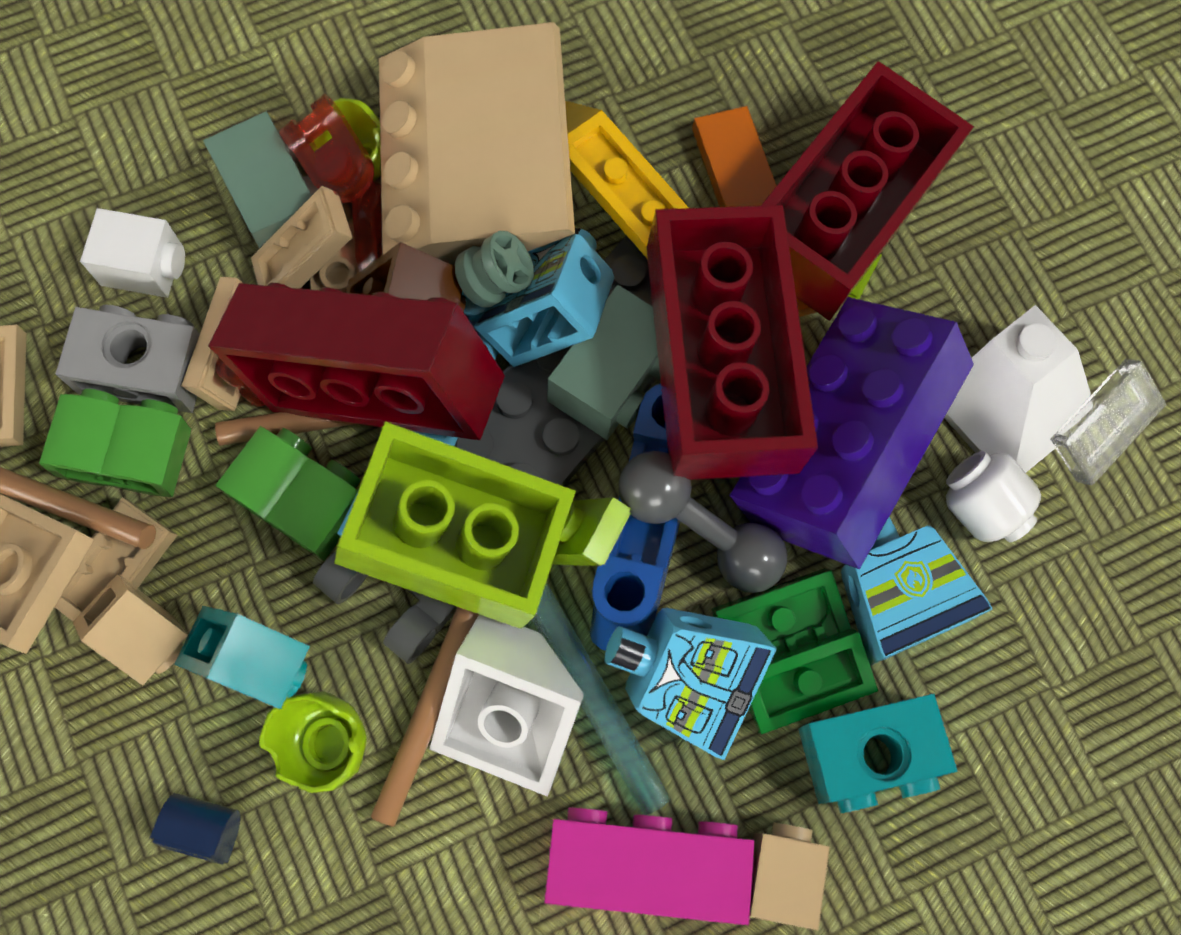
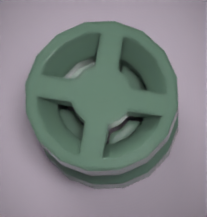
[455,231,534,307]

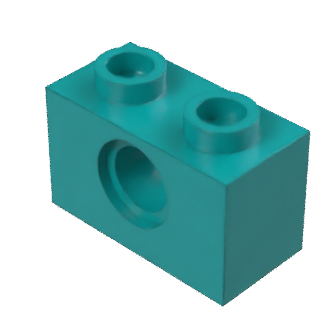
[174,606,310,709]
[798,694,958,814]

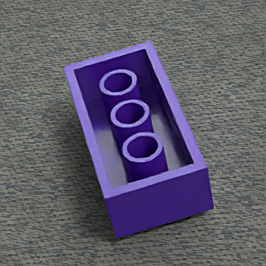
[730,297,974,570]

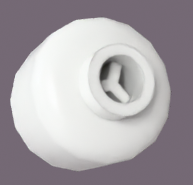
[946,451,1041,543]

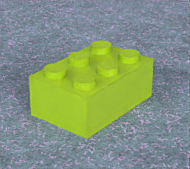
[334,421,576,629]

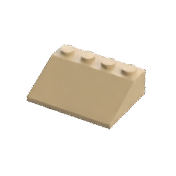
[379,22,575,266]

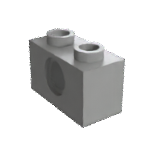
[55,305,199,413]

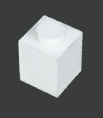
[80,208,185,298]

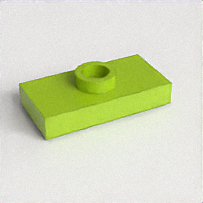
[552,497,631,566]

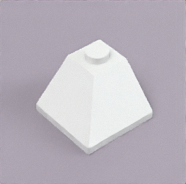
[944,305,1097,473]
[429,615,584,797]

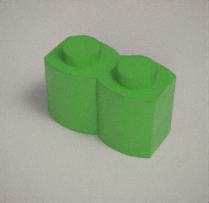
[39,389,192,497]
[215,426,361,561]

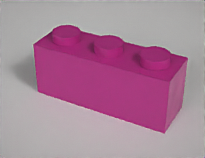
[544,807,754,925]

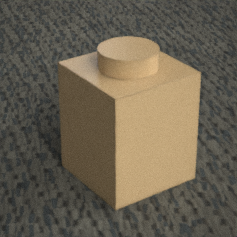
[73,573,188,685]
[750,822,830,931]

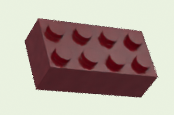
[761,61,974,321]
[647,205,818,480]
[208,283,505,441]

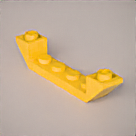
[565,101,689,259]

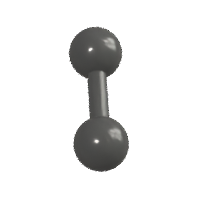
[618,451,787,593]

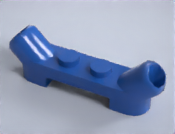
[590,383,680,651]

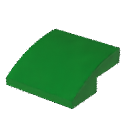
[711,568,879,735]

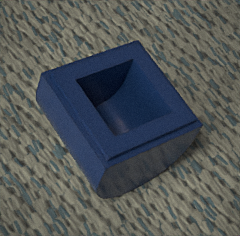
[150,793,241,865]

